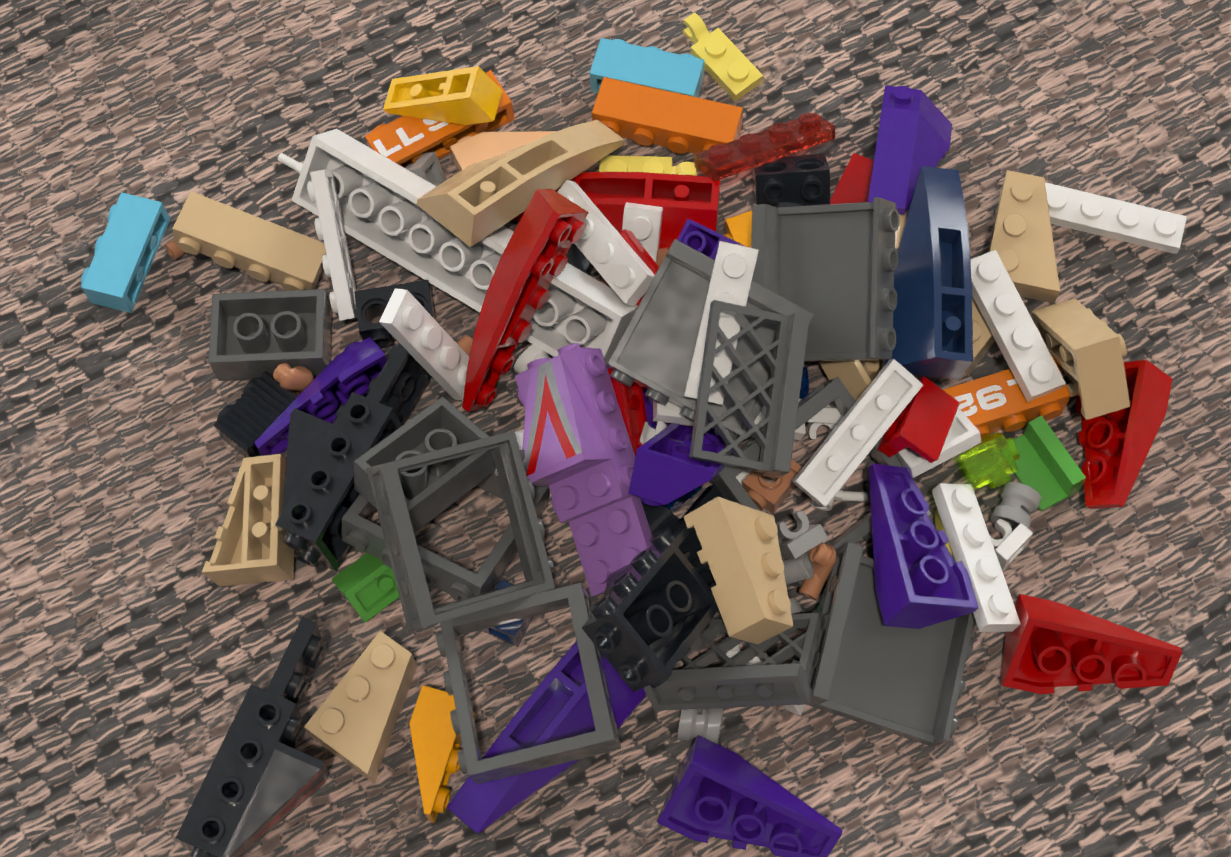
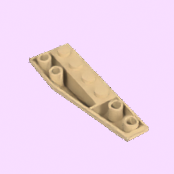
[416,120,624,247]

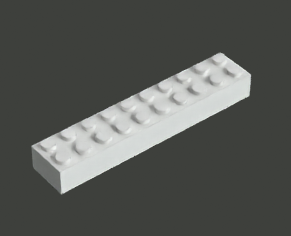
[292,129,638,365]

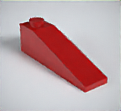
[1075,359,1173,509]
[1001,593,1183,694]

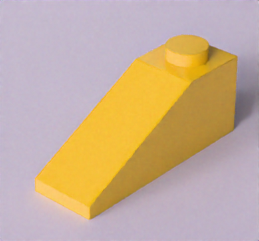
[383,66,503,125]

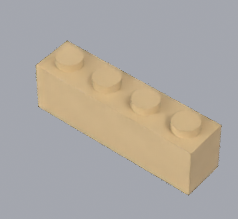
[172,191,326,291]

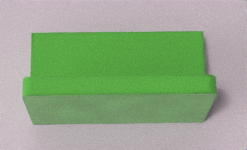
[999,415,1086,512]
[332,553,399,623]

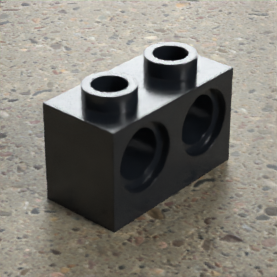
[752,153,830,206]
[354,280,436,348]

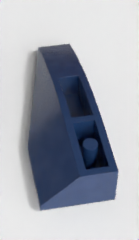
[883,166,973,380]

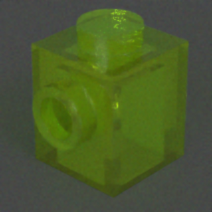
[957,432,1020,489]

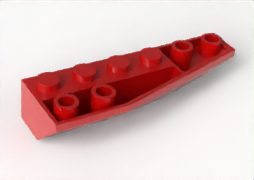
[512,172,720,249]
[462,189,589,412]

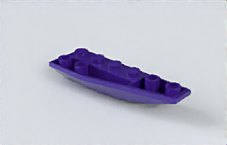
[446,641,647,835]

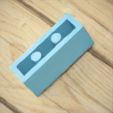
[589,38,704,98]
[81,192,170,313]

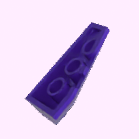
[868,85,952,215]
[254,337,386,456]
[628,423,725,506]
[869,463,978,629]
[657,735,842,857]

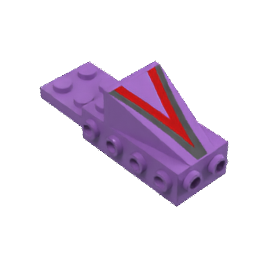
[515,343,653,597]

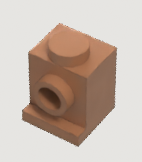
[743,459,802,514]

